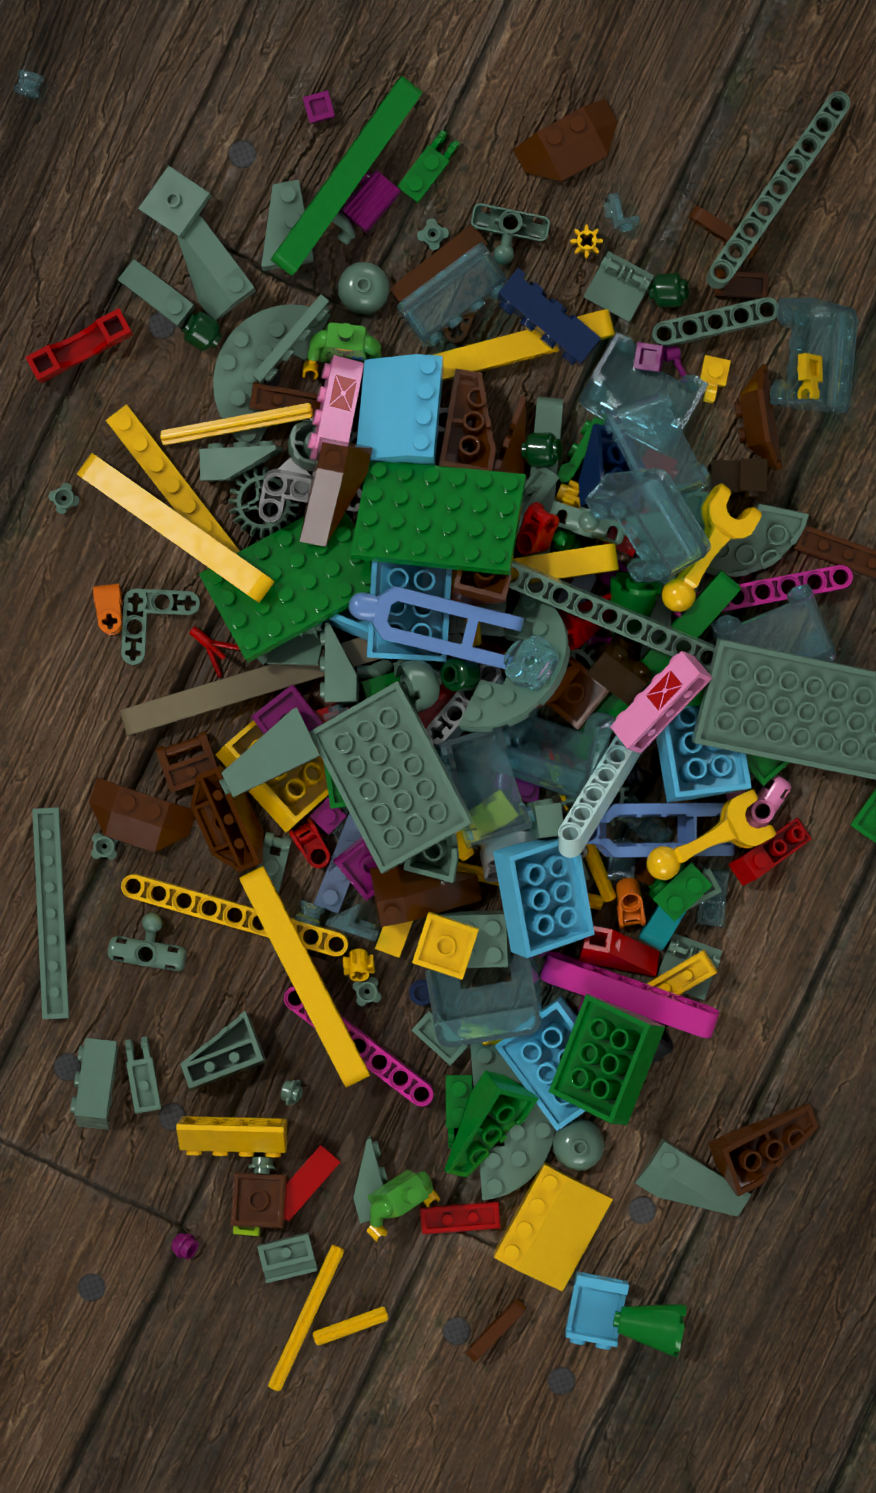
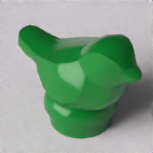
[551,522,583,551]

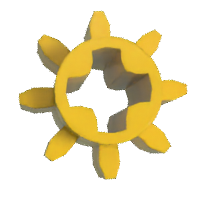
[570,224,603,259]
[555,480,580,512]
[343,949,375,982]

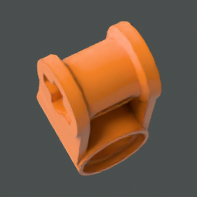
[93,583,123,635]
[616,877,646,929]

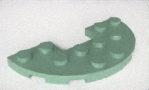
[213,305,331,447]
[654,481,809,577]
[459,593,570,732]
[470,1042,555,1200]

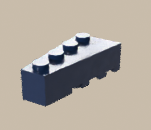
[498,268,601,366]

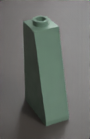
[219,707,320,798]

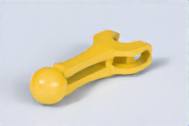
[662,483,762,612]
[646,789,776,880]

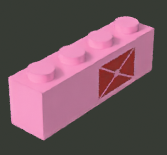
[307,355,364,460]
[610,651,712,753]

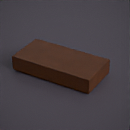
[714,269,769,300]

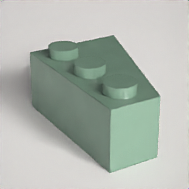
[261,180,314,272]
[180,1011,267,1091]
[71,1038,118,1130]

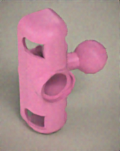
[726,774,791,829]

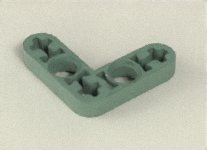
[121,589,201,665]

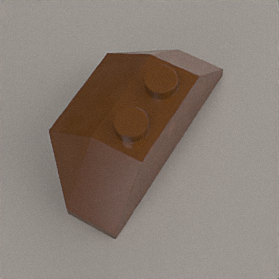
[513,99,617,182]
[734,364,783,471]
[191,766,263,872]
[89,777,195,852]

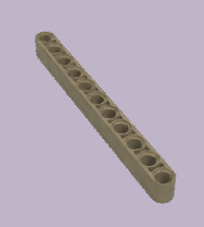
[120,638,382,736]

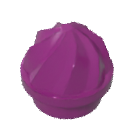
[172,1233,199,1260]

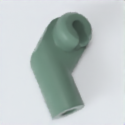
[332,211,356,245]
[357,658,393,679]

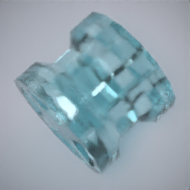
[13,70,44,99]
[294,899,326,927]

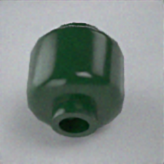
[649,273,689,308]
[181,312,222,351]
[521,432,562,467]
[441,657,480,692]

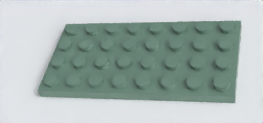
[692,638,876,780]

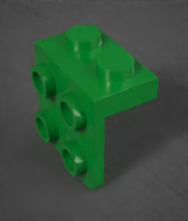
[647,860,713,922]

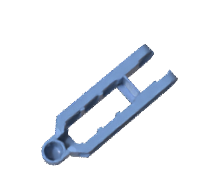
[348,586,524,670]
[587,803,735,857]

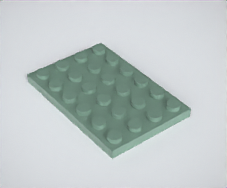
[309,681,474,874]

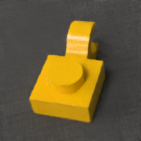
[797,353,823,402]
[699,355,731,404]

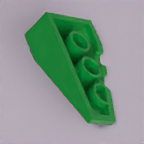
[444,1070,539,1178]

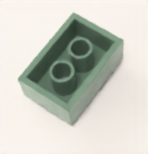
[437,910,511,968]

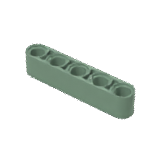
[651,297,779,348]

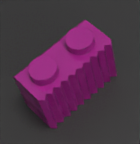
[342,170,400,233]

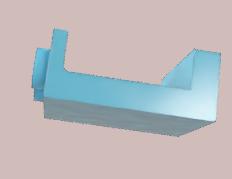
[565,1271,629,1350]

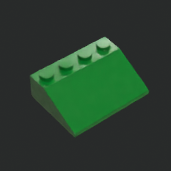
[548,994,666,1125]

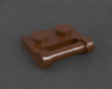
[156,731,218,793]

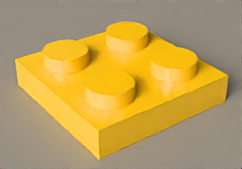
[412,912,480,980]

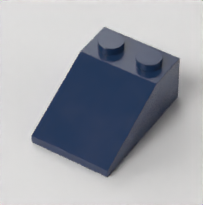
[578,423,640,519]

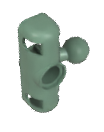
[471,203,550,265]
[549,501,628,545]
[108,912,187,971]

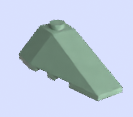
[635,1138,752,1217]

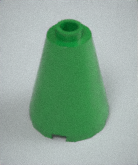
[610,572,663,644]
[613,1304,687,1357]

